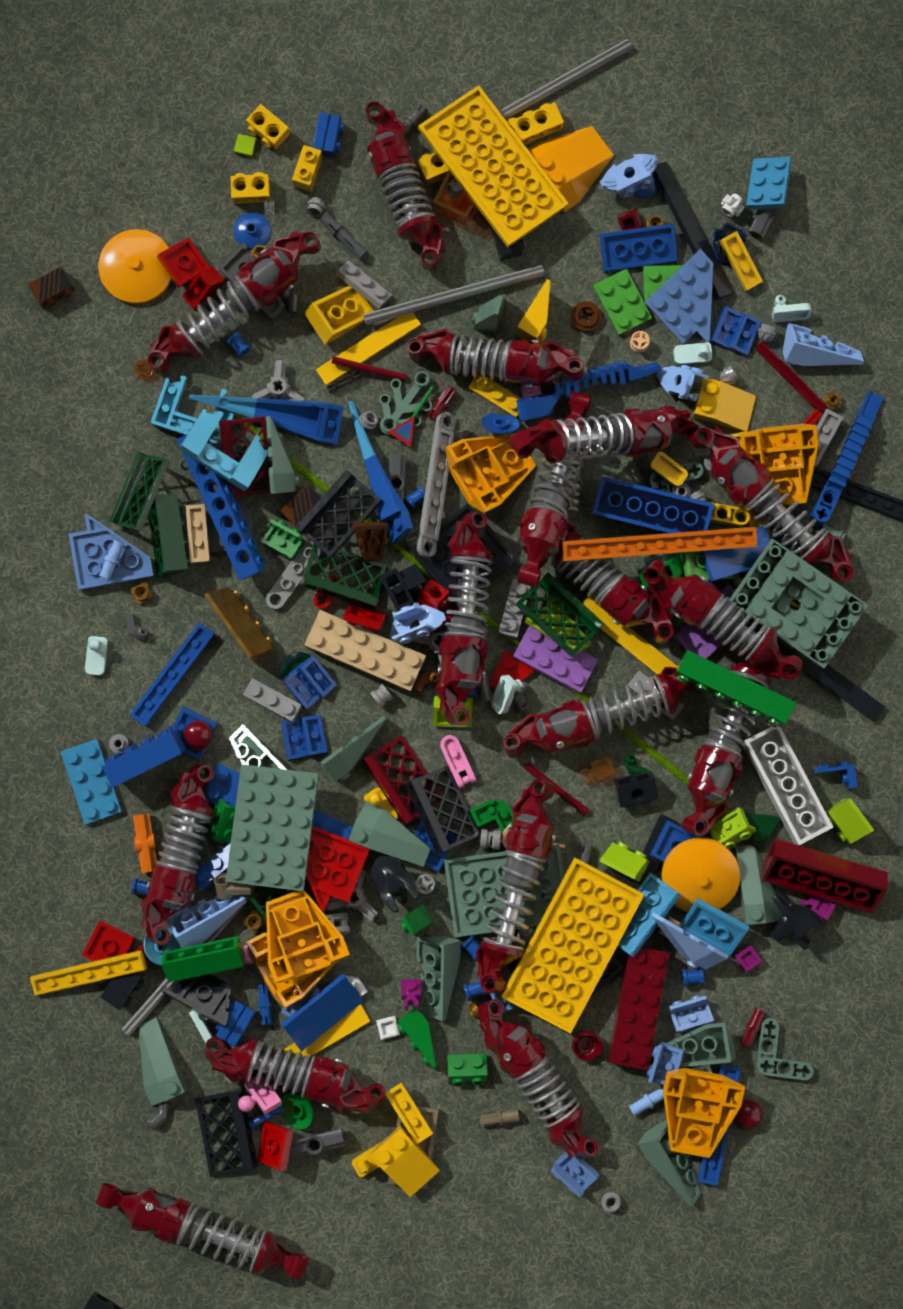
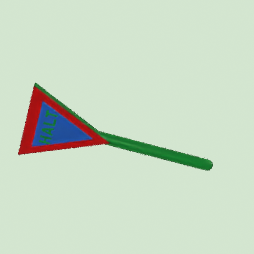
[388,386,434,448]

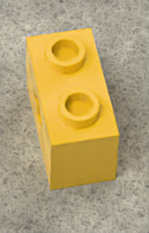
[292,145,323,192]

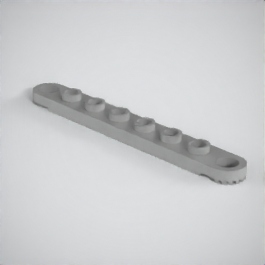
[417,412,456,558]
[266,483,364,609]

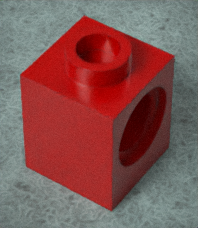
[418,579,449,611]

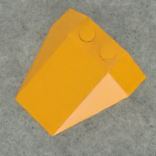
[528,126,614,212]
[740,424,819,505]
[446,433,536,513]
[266,890,350,984]
[246,932,336,1008]
[663,1068,745,1158]

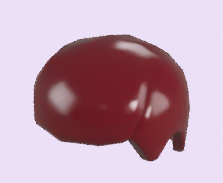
[183,720,213,751]
[571,1031,603,1061]
[733,1099,763,1131]

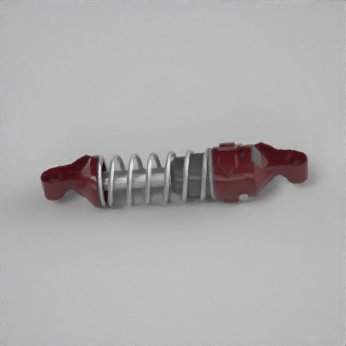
[517,392,591,588]
[476,779,556,994]

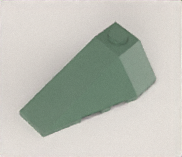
[472,294,506,335]
[266,416,299,494]
[321,716,387,782]
[348,801,431,867]
[416,936,461,1021]
[139,1017,187,1106]
[652,1022,736,1067]

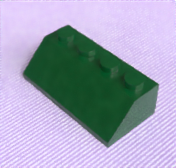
[148,494,190,578]

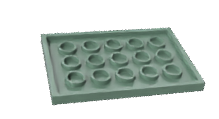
[226,764,319,891]
[444,844,564,937]

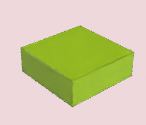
[234,134,257,157]

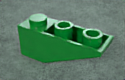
[401,904,433,935]
[397,1007,436,1069]

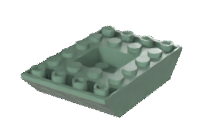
[728,539,868,669]

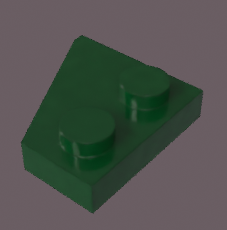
[744,813,781,849]

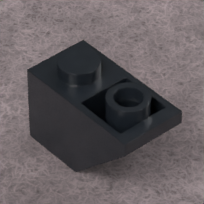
[399,563,426,595]
[100,973,144,1010]

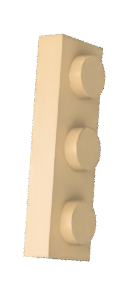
[186,504,210,563]

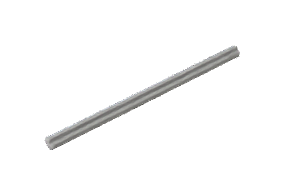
[499,39,632,120]
[363,265,544,325]
[122,886,258,1035]

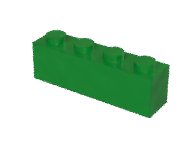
[161,936,245,982]

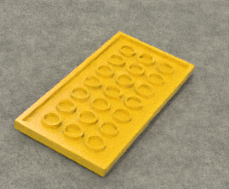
[418,85,569,247]
[501,857,645,1034]

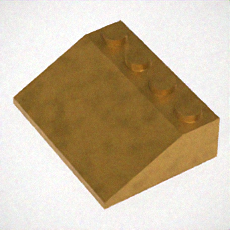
[205,587,274,663]

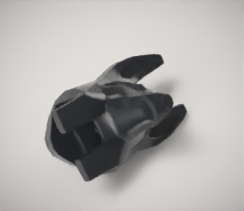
[371,856,419,913]
[769,888,826,950]

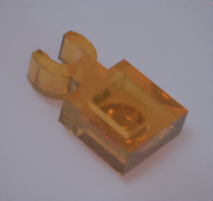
[580,755,617,783]

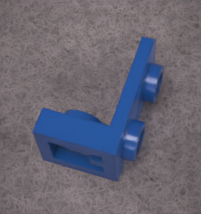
[813,761,858,789]

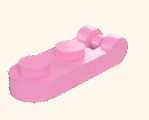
[440,735,477,789]

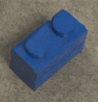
[312,112,345,158]
[216,999,257,1047]

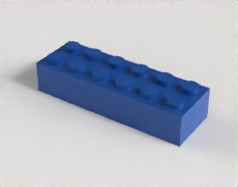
[592,476,715,533]

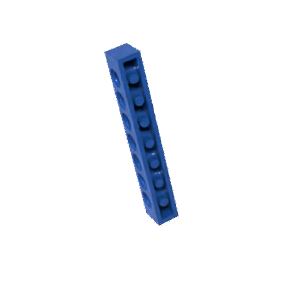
[177,434,266,581]

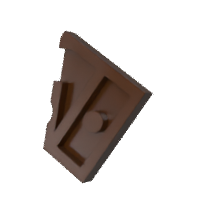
[353,522,389,560]

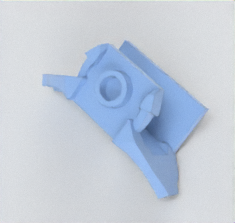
[600,154,658,198]
[656,365,709,401]
[390,603,446,644]

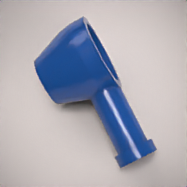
[248,1106,284,1129]

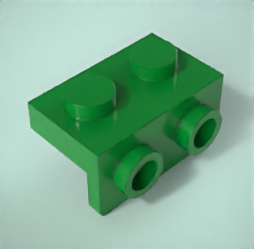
[261,519,306,561]
[209,799,236,843]
[447,1053,488,1087]

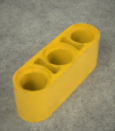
[710,502,750,528]

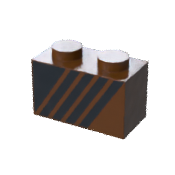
[28,266,75,309]
[280,485,321,529]

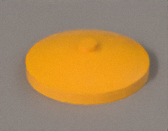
[98,229,172,304]
[661,838,740,912]

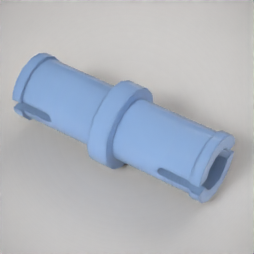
[99,540,125,580]
[629,1086,664,1117]

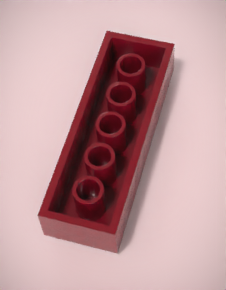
[761,839,888,914]
[607,947,669,1070]

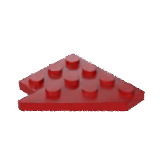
[306,826,370,912]

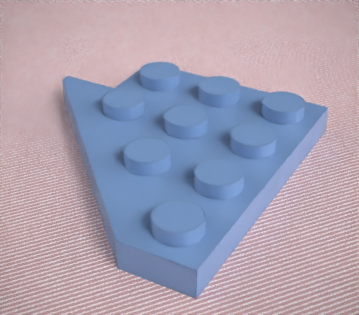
[644,249,713,344]
[68,514,155,591]

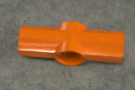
[133,813,157,873]

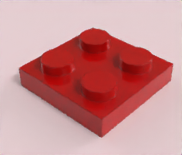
[157,237,210,288]
[343,604,387,631]
[82,920,135,961]
[257,1121,293,1171]

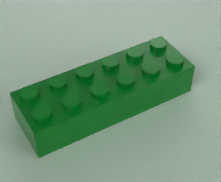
[673,650,796,728]

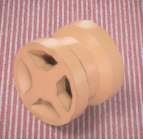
[630,331,650,353]

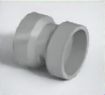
[480,829,501,850]

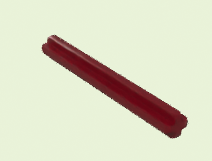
[755,341,827,413]

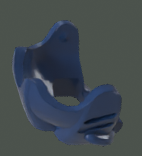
[712,222,746,266]

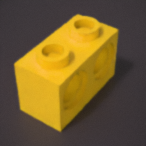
[246,104,290,150]
[230,172,271,204]

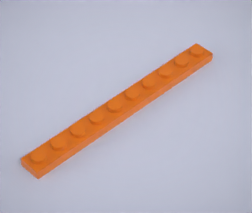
[562,527,757,561]

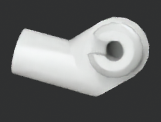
[346,976,368,997]

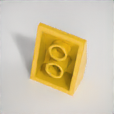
[516,279,550,343]
[304,286,374,345]
[692,378,756,432]
[370,1125,440,1197]

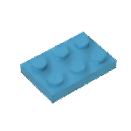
[746,157,792,210]
[679,898,749,956]

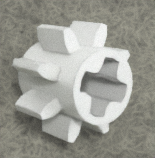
[721,194,745,217]

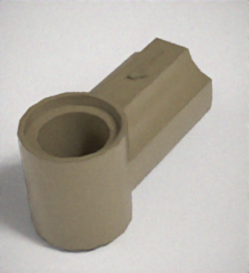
[214,873,255,900]

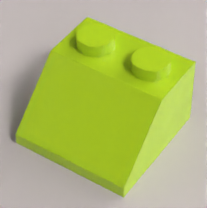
[825,798,874,844]
[599,842,650,882]

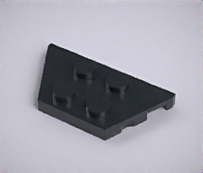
[162,974,232,1029]

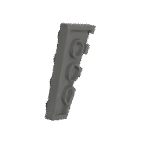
[218,242,286,321]

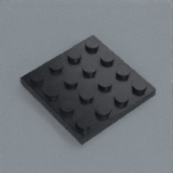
[410,503,517,609]

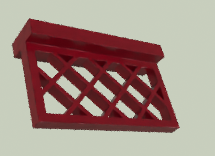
[218,416,271,498]
[362,735,442,825]

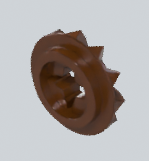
[571,301,601,332]

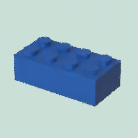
[101,726,188,788]

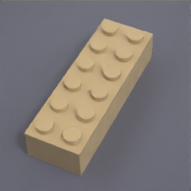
[304,610,426,692]

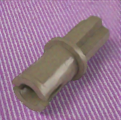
[480,1109,519,1127]

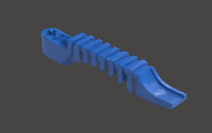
[516,361,661,420]
[809,390,884,528]

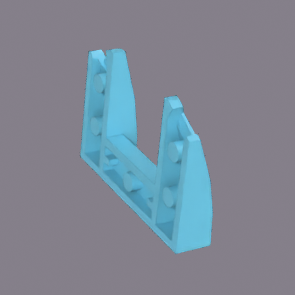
[151,376,235,446]
[179,409,268,491]

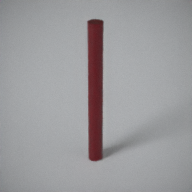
[331,356,407,382]
[524,763,589,815]

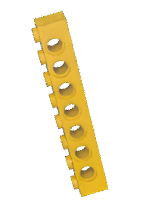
[418,102,564,186]

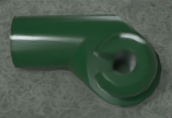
[623,754,648,775]

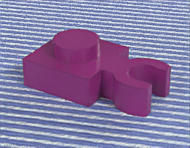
[799,893,837,922]
[401,979,421,1011]

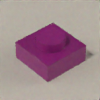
[734,945,762,973]

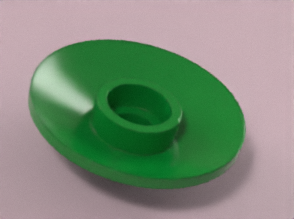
[281,1092,314,1130]

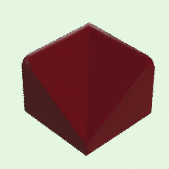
[617,208,644,231]

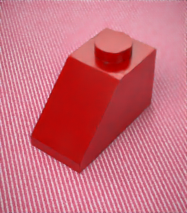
[182,266,225,310]

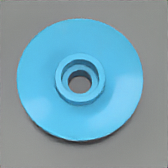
[144,927,181,965]

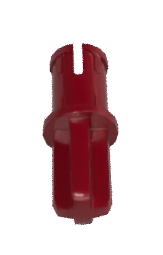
[427,386,456,422]
[740,1008,767,1047]

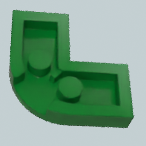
[470,799,514,833]

